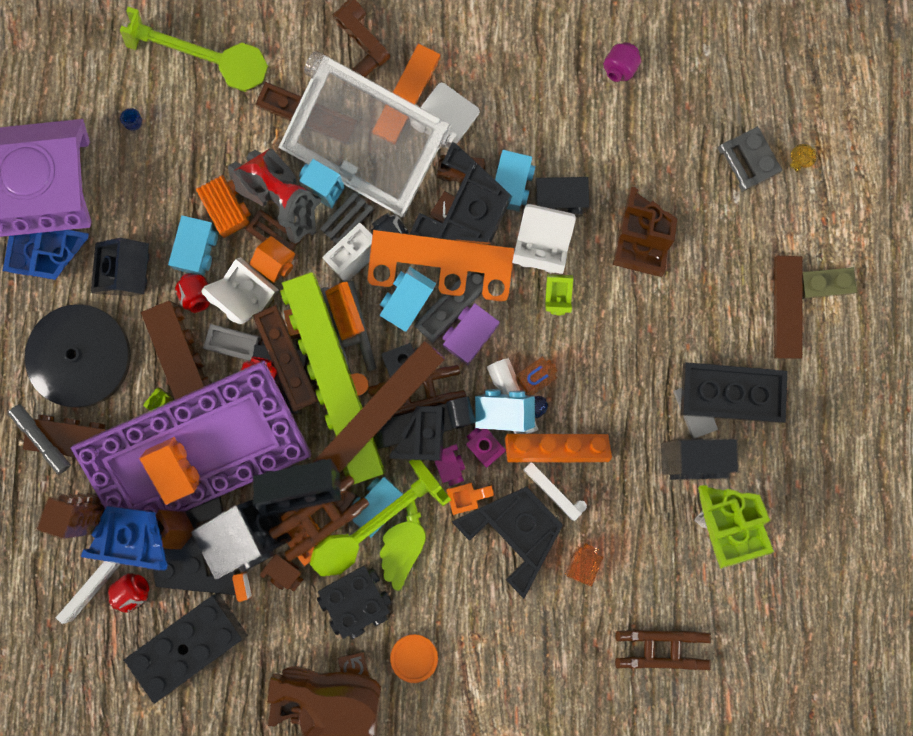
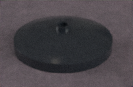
[25,304,131,408]

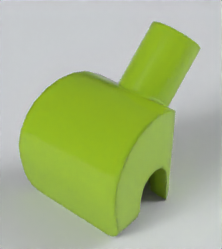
[143,387,174,411]

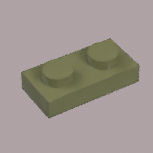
[802,267,857,299]

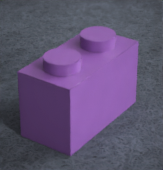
[442,303,500,366]

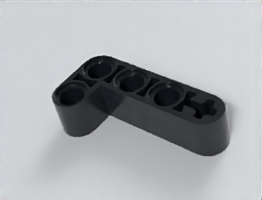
[374,397,476,449]

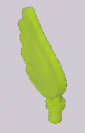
[380,500,426,591]

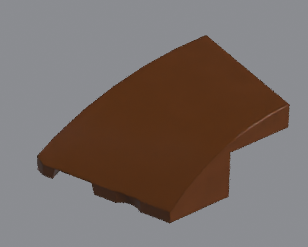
[613,187,678,277]

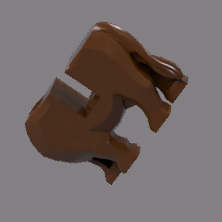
[267,666,381,736]

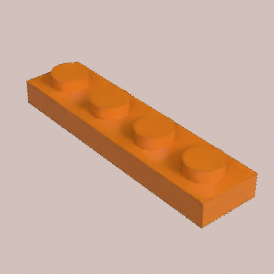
[505,434,612,462]

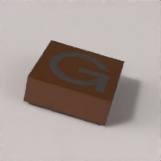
[338,651,370,677]

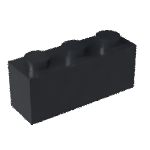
[253,459,341,517]

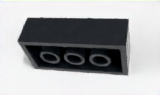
[661,439,739,480]
[123,593,248,704]

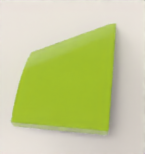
[698,485,774,569]

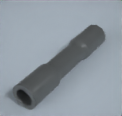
[7,404,71,475]

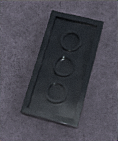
[681,362,788,423]

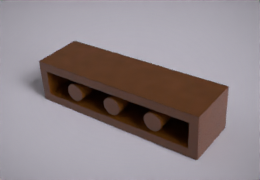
[141,300,212,400]
[22,414,106,457]

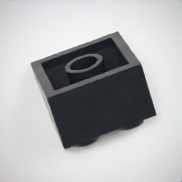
[91,238,150,296]

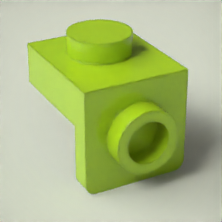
[545,274,573,316]

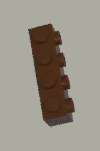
[36,493,105,539]

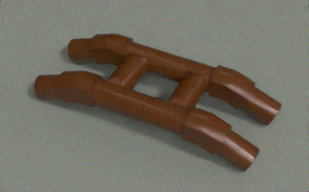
[368,365,466,418]
[269,475,369,561]
[615,630,711,671]

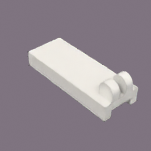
[523,462,587,521]

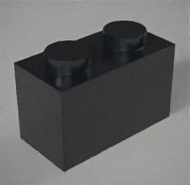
[535,177,589,217]

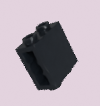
[317,564,393,640]

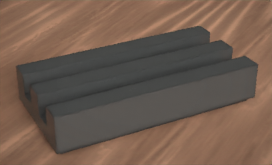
[320,192,374,244]

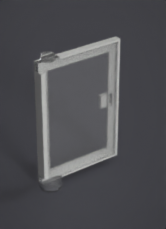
[279,51,452,217]

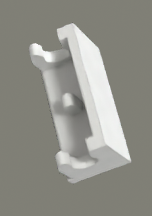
[322,223,373,282]

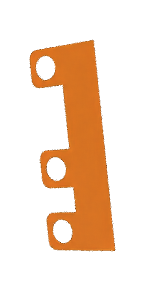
[367,230,515,301]

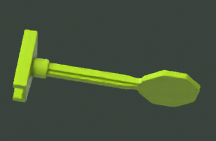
[120,6,268,92]
[310,460,451,577]

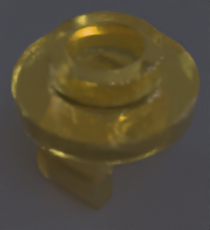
[790,144,817,172]

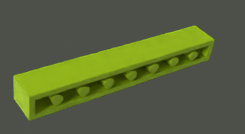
[280,272,385,485]

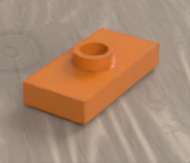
[325,282,365,340]

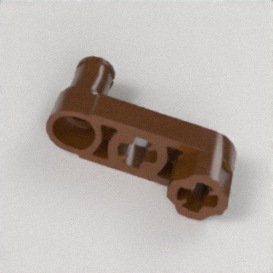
[332,0,391,77]

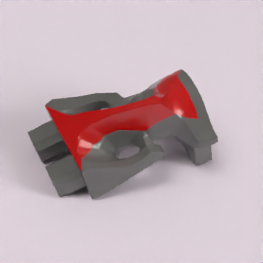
[228,148,321,244]

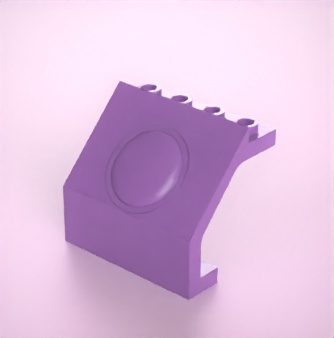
[0,119,92,237]

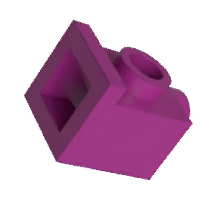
[466,428,506,468]
[435,444,465,486]

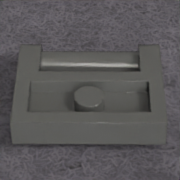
[717,126,782,192]

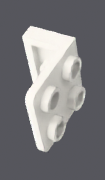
[410,83,479,149]
[512,204,576,274]
[201,257,279,324]

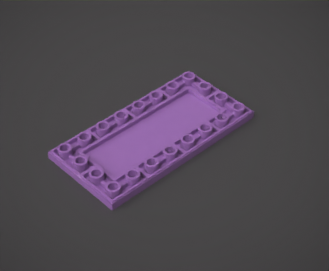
[71,360,312,515]

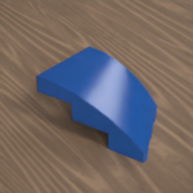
[3,230,89,280]

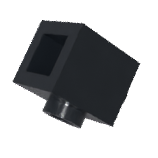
[381,343,418,378]

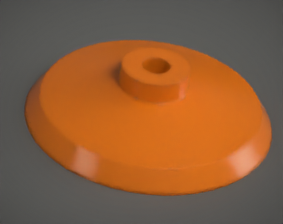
[390,634,438,683]

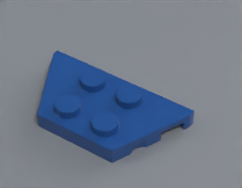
[81,506,167,570]

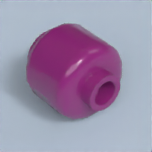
[603,42,641,82]

